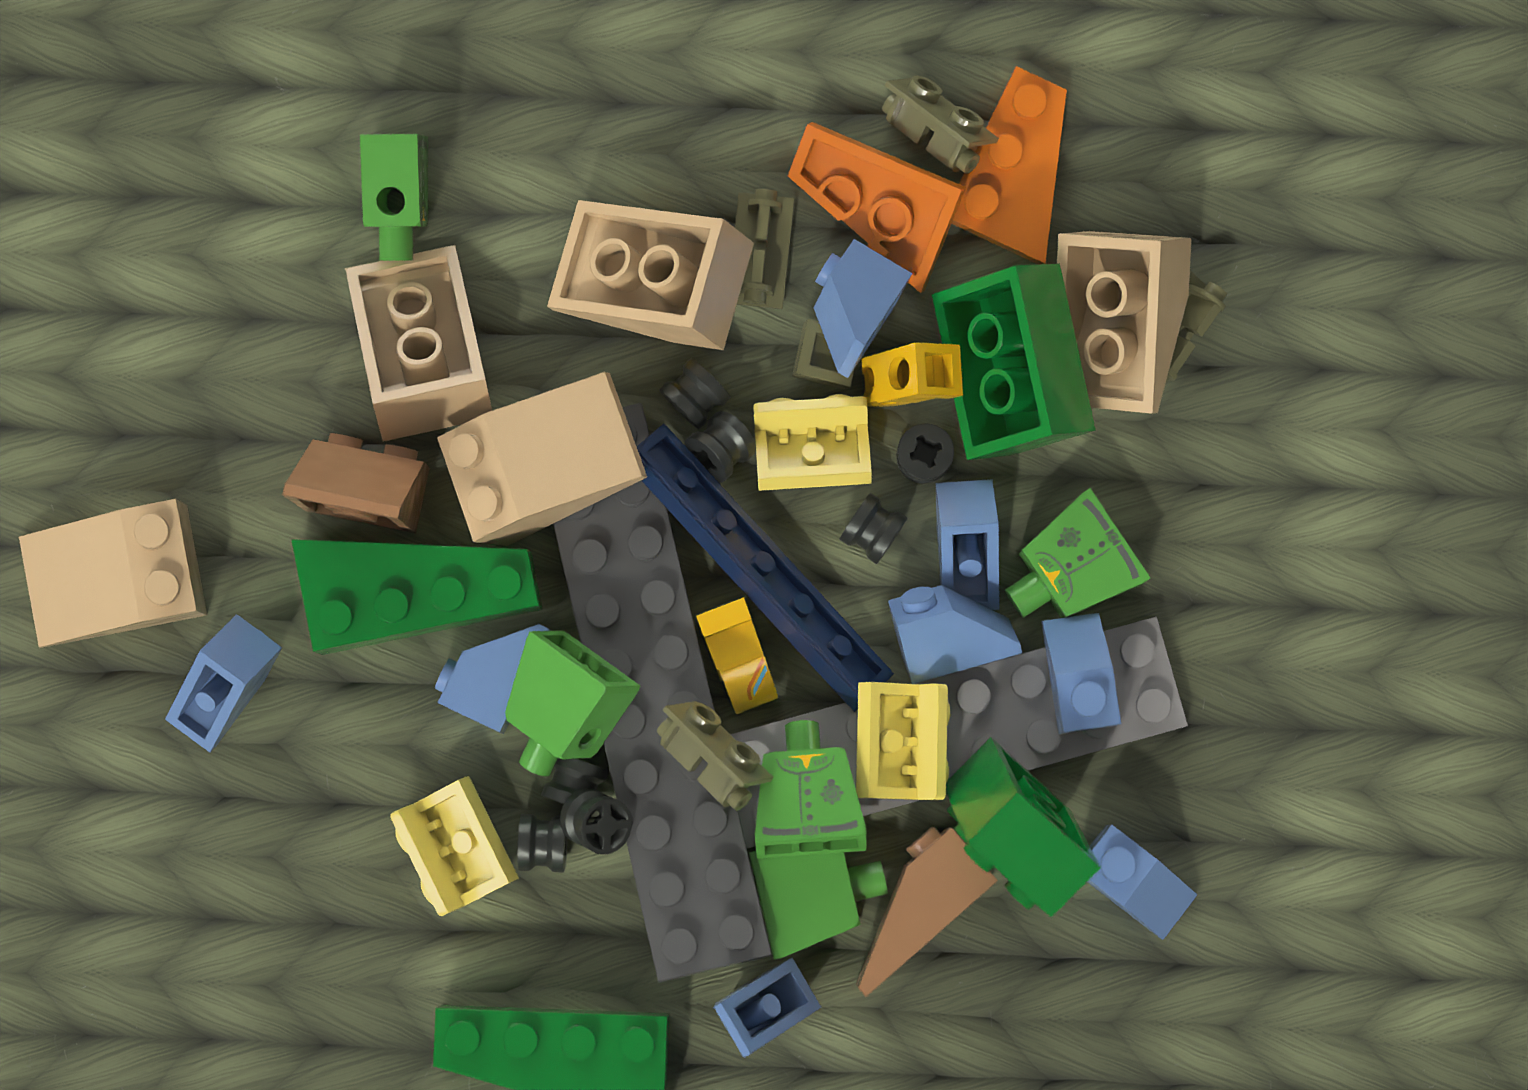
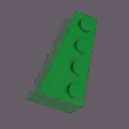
[291,539,543,655]
[433,1005,669,1090]

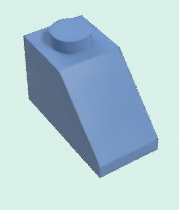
[814,239,912,378]
[936,479,999,610]
[888,585,1022,684]
[1042,613,1121,734]
[165,614,282,752]
[435,624,551,734]
[1087,825,1197,940]
[714,958,821,1057]

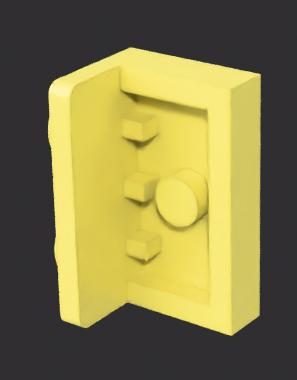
[753,394,872,491]
[856,682,950,800]
[390,776,519,916]

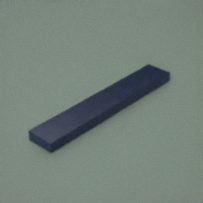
[637,424,894,712]

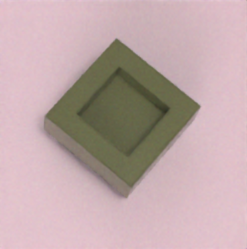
[792,319,854,390]

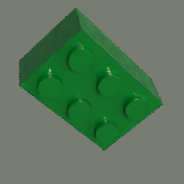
[932,264,1096,460]
[946,737,1101,918]

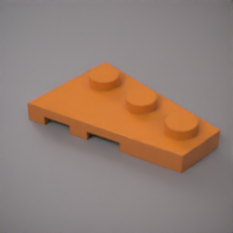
[952,66,1067,264]
[788,122,966,293]

